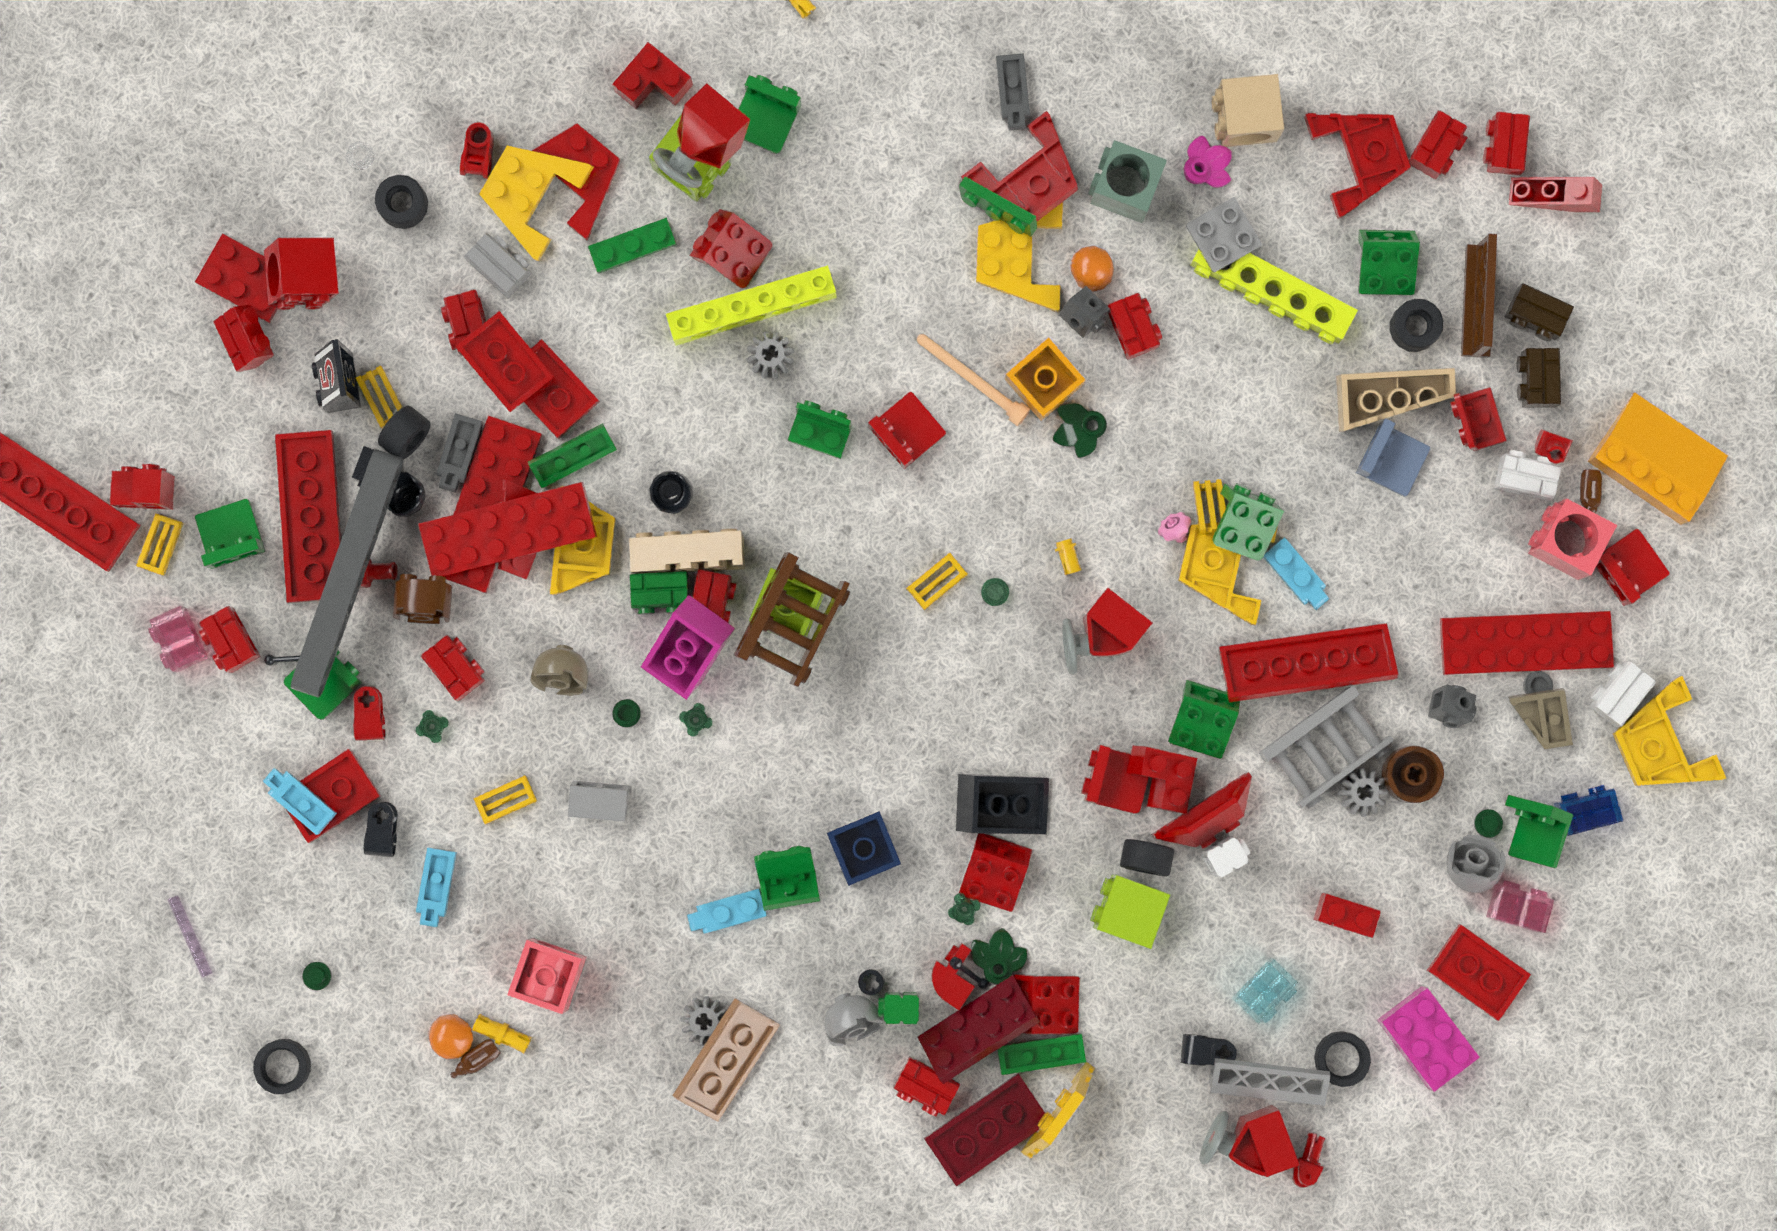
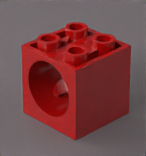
[264,238,339,310]

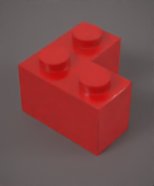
[612,42,693,109]
[110,464,175,510]
[1127,745,1198,814]

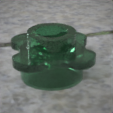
[679,703,713,737]
[415,710,449,743]
[948,893,981,925]

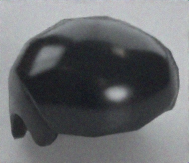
[649,471,692,514]
[388,472,426,517]

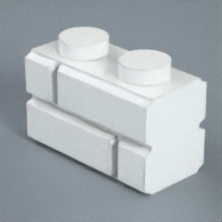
[1494,450,1561,501]
[1589,661,1656,727]
[1201,837,1250,877]

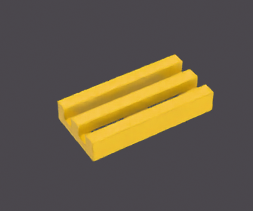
[356,365,402,429]
[1193,479,1226,535]
[136,513,184,576]
[906,553,968,610]
[473,775,537,824]

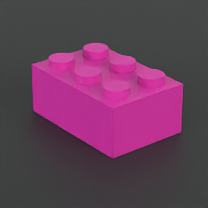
[641,595,735,700]
[1377,986,1480,1092]

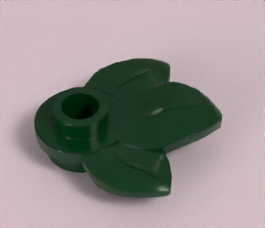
[1053,403,1107,458]
[971,928,1027,985]

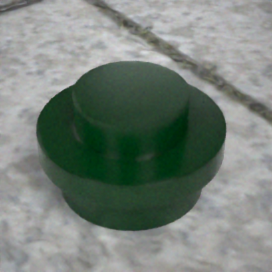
[612,699,641,728]
[1474,809,1503,838]
[302,962,332,990]

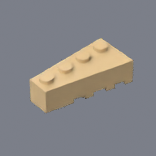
[1336,368,1456,432]
[629,529,745,574]

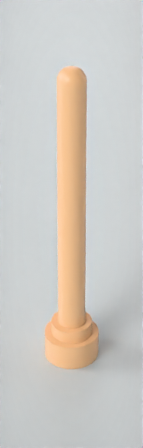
[917,334,1031,427]

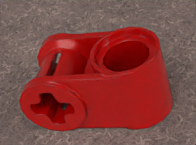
[460,122,494,179]
[353,686,386,741]

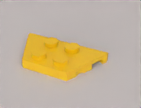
[550,486,616,595]

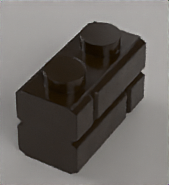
[1505,283,1574,342]
[1516,348,1561,408]

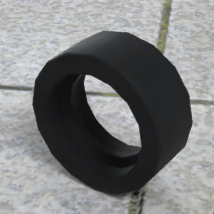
[1314,1031,1371,1087]
[253,1039,311,1094]

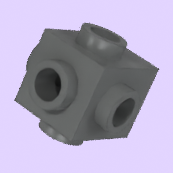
[1059,286,1110,338]
[1428,684,1477,728]

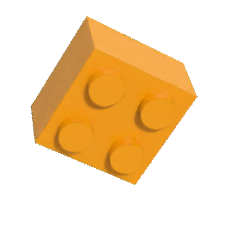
[1005,337,1086,421]

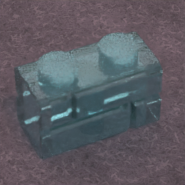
[1231,958,1298,1024]

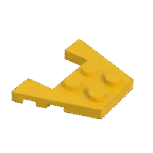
[479,145,594,261]
[976,202,1063,312]
[1178,522,1278,626]
[1612,676,1726,786]
[1021,1062,1095,1159]

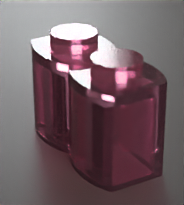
[148,606,208,672]
[1486,880,1554,933]

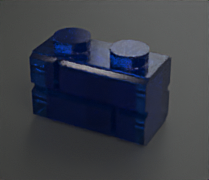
[1554,784,1623,836]

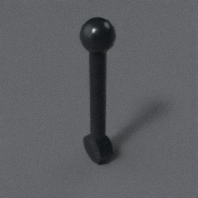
[264,654,300,666]
[950,957,989,989]

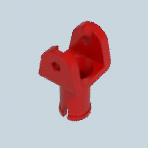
[1535,429,1573,464]
[360,559,398,588]
[1292,1133,1326,1188]

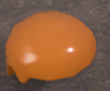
[1070,245,1114,292]
[428,1014,473,1059]

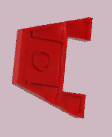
[961,111,1078,221]
[1304,113,1411,219]
[532,123,620,241]

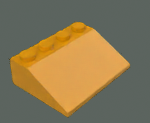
[1587,392,1728,525]

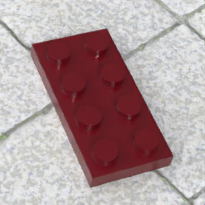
[917,975,1040,1084]
[924,1073,1045,1187]

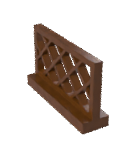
[1461,233,1497,358]

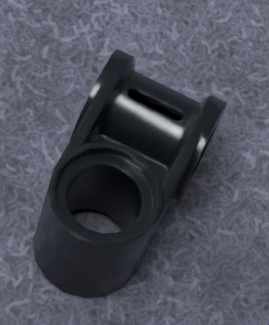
[363,802,398,857]
[1180,1034,1237,1066]

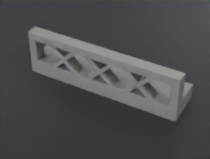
[1209,1058,1330,1106]

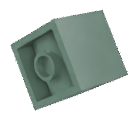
[1088,140,1167,223]

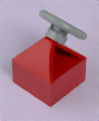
[653,83,750,188]
[1062,588,1153,675]
[1199,1105,1300,1177]

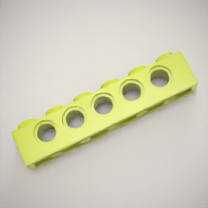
[1190,249,1358,344]
[666,265,837,346]

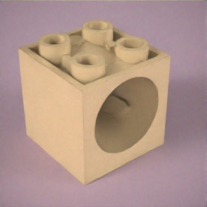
[1212,74,1284,147]

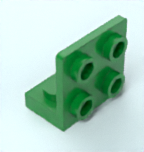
[1358,230,1420,295]
[787,400,852,460]
[195,499,266,569]
[1168,680,1240,759]
[1505,795,1573,869]

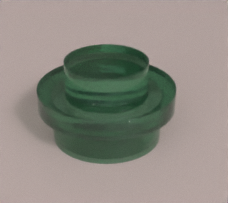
[981,578,1009,606]

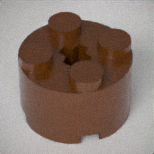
[393,574,453,624]
[1381,746,1444,803]

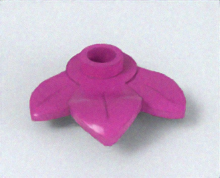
[1183,136,1232,188]

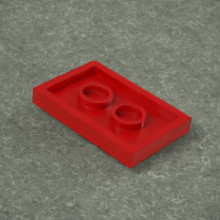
[195,233,278,323]
[455,311,554,412]
[524,339,600,440]
[286,749,381,843]
[1426,924,1531,1021]

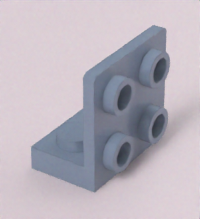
[1356,418,1430,497]

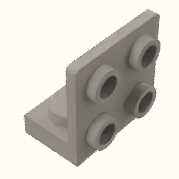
[1186,197,1262,273]

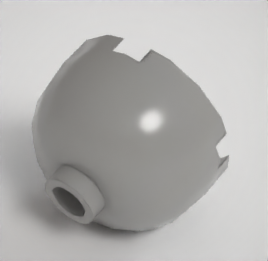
[1446,835,1506,893]
[824,993,883,1046]

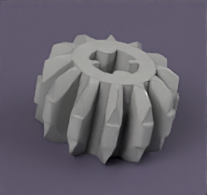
[747,331,794,379]
[1338,768,1388,817]
[680,996,727,1046]

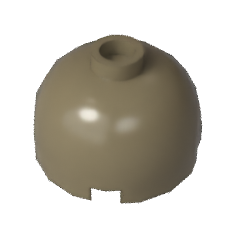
[530,645,588,696]

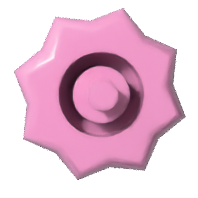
[1158,512,1191,543]

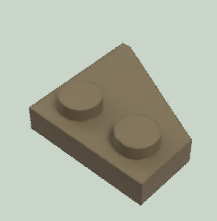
[1508,688,1573,750]

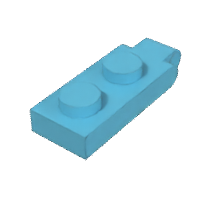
[1263,537,1329,610]
[263,768,337,835]
[416,848,457,927]
[687,889,767,934]

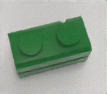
[630,571,689,615]
[878,992,919,1024]

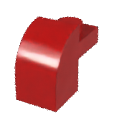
[932,943,975,1010]

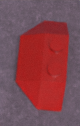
[1151,772,1252,849]

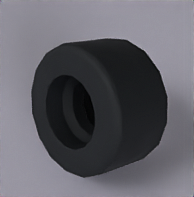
[374,175,428,229]
[1389,299,1444,352]
[378,405,431,460]
[1120,839,1175,877]

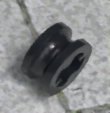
[858,969,884,996]

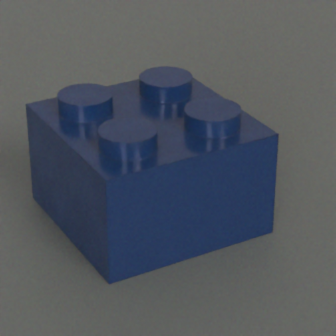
[827,811,901,886]

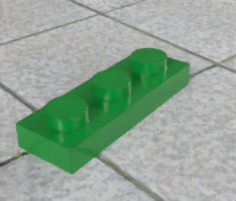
[959,177,1037,237]
[588,217,677,274]
[528,423,617,488]
[997,1033,1086,1075]

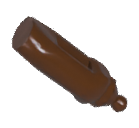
[1580,469,1602,514]
[450,1038,501,1079]

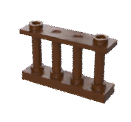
[733,552,850,687]

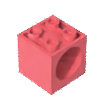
[1528,498,1617,580]
[507,938,587,1014]

